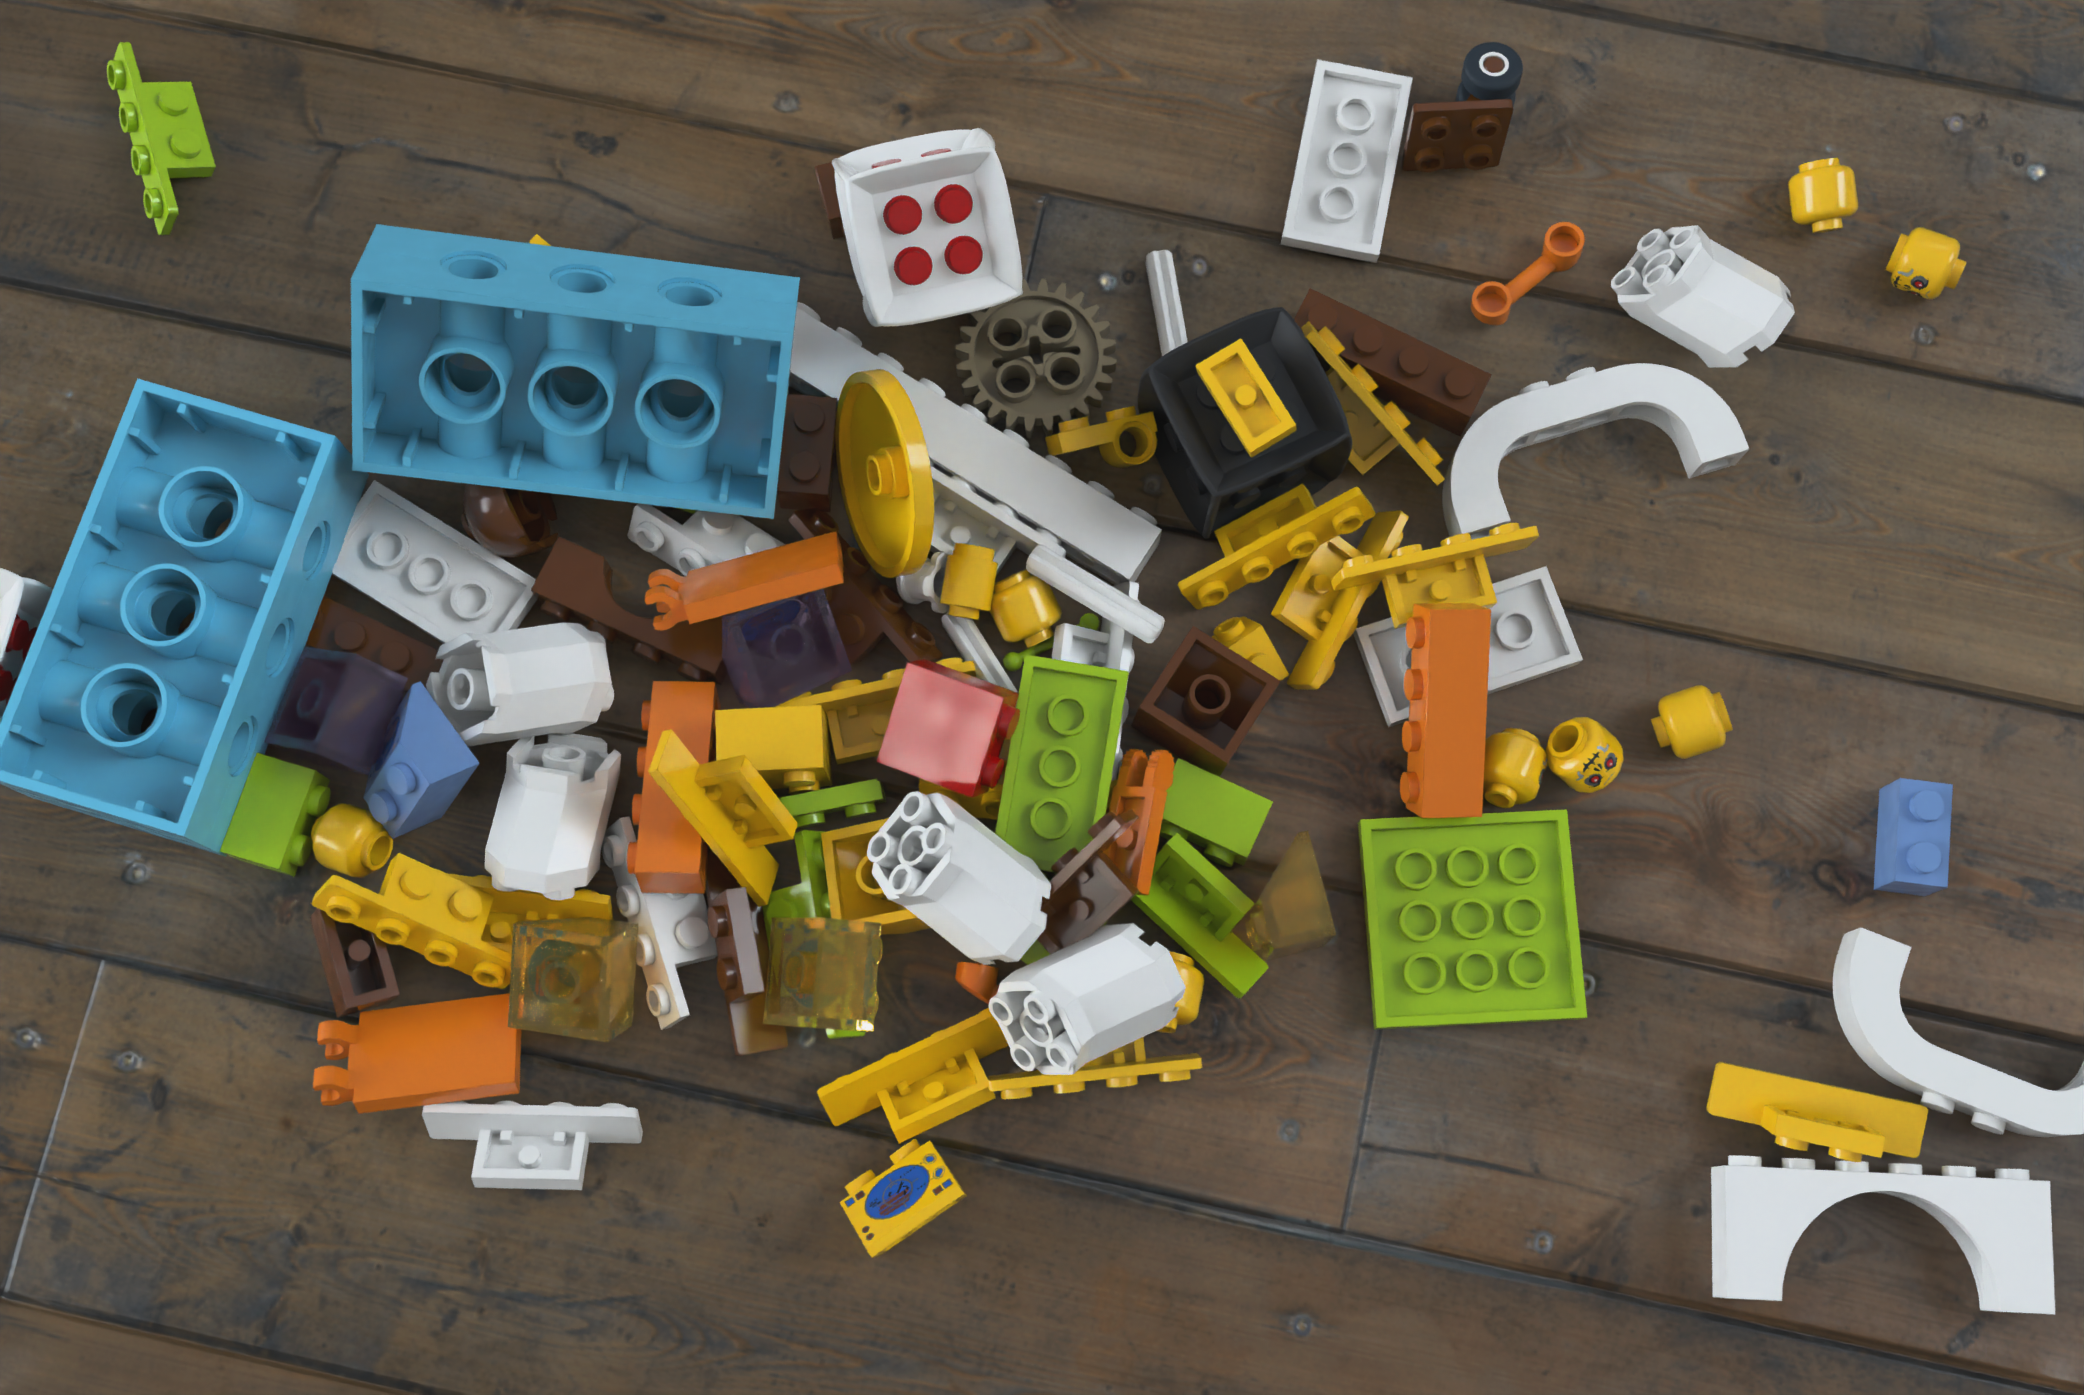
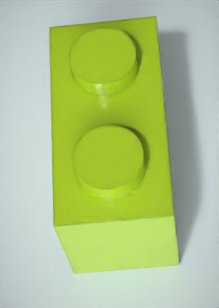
[220,753,331,877]
[1160,758,1273,867]

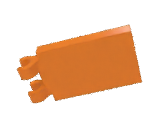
[645,531,844,631]
[313,992,522,1114]

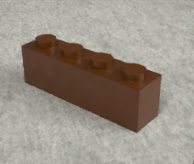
[1294,288,1492,437]

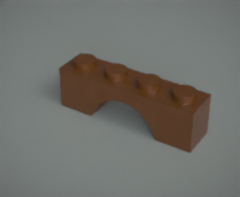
[531,537,745,685]

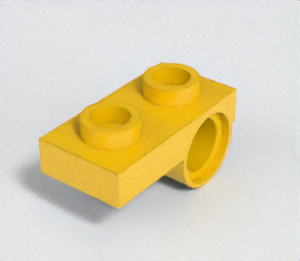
[1045,406,1157,468]

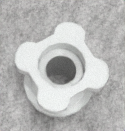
[896,552,950,613]

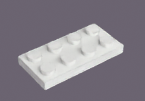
[1280,59,1413,263]
[332,480,537,644]
[1353,566,1583,728]

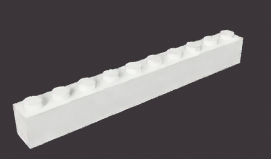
[789,302,1162,585]

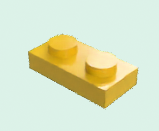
[1196,338,1297,458]

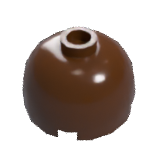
[461,484,558,558]

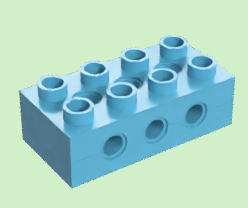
[351,224,800,519]
[0,378,369,856]

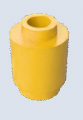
[940,543,998,620]

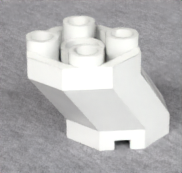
[1611,225,1795,368]
[426,622,614,746]
[485,733,621,900]
[867,791,1051,965]
[988,923,1186,1075]

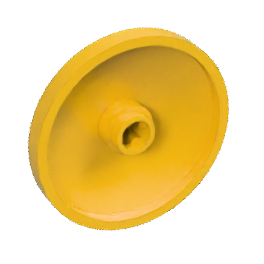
[835,369,934,578]

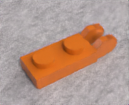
[1104,749,1175,895]

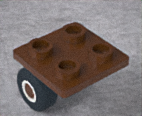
[1402,42,1523,172]

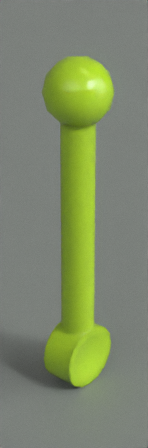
[1003,613,1099,671]

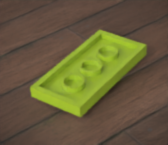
[995,654,1129,873]

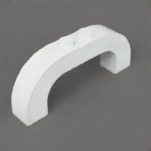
[1442,363,1749,540]
[1833,927,2084,1137]

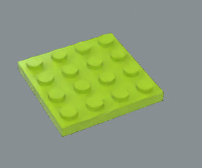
[1358,809,1587,1030]

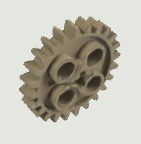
[956,279,1117,439]

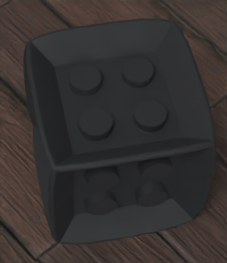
[1137,307,1352,539]

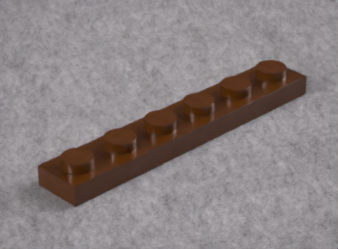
[306,596,443,692]

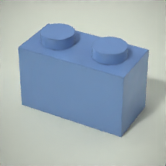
[1874,778,1953,896]

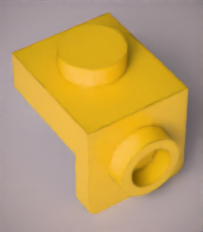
[1212,616,1289,681]

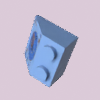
[363,681,480,839]

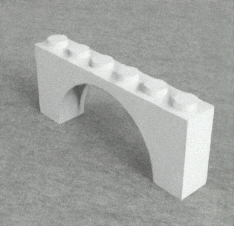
[1711,1156,2055,1314]

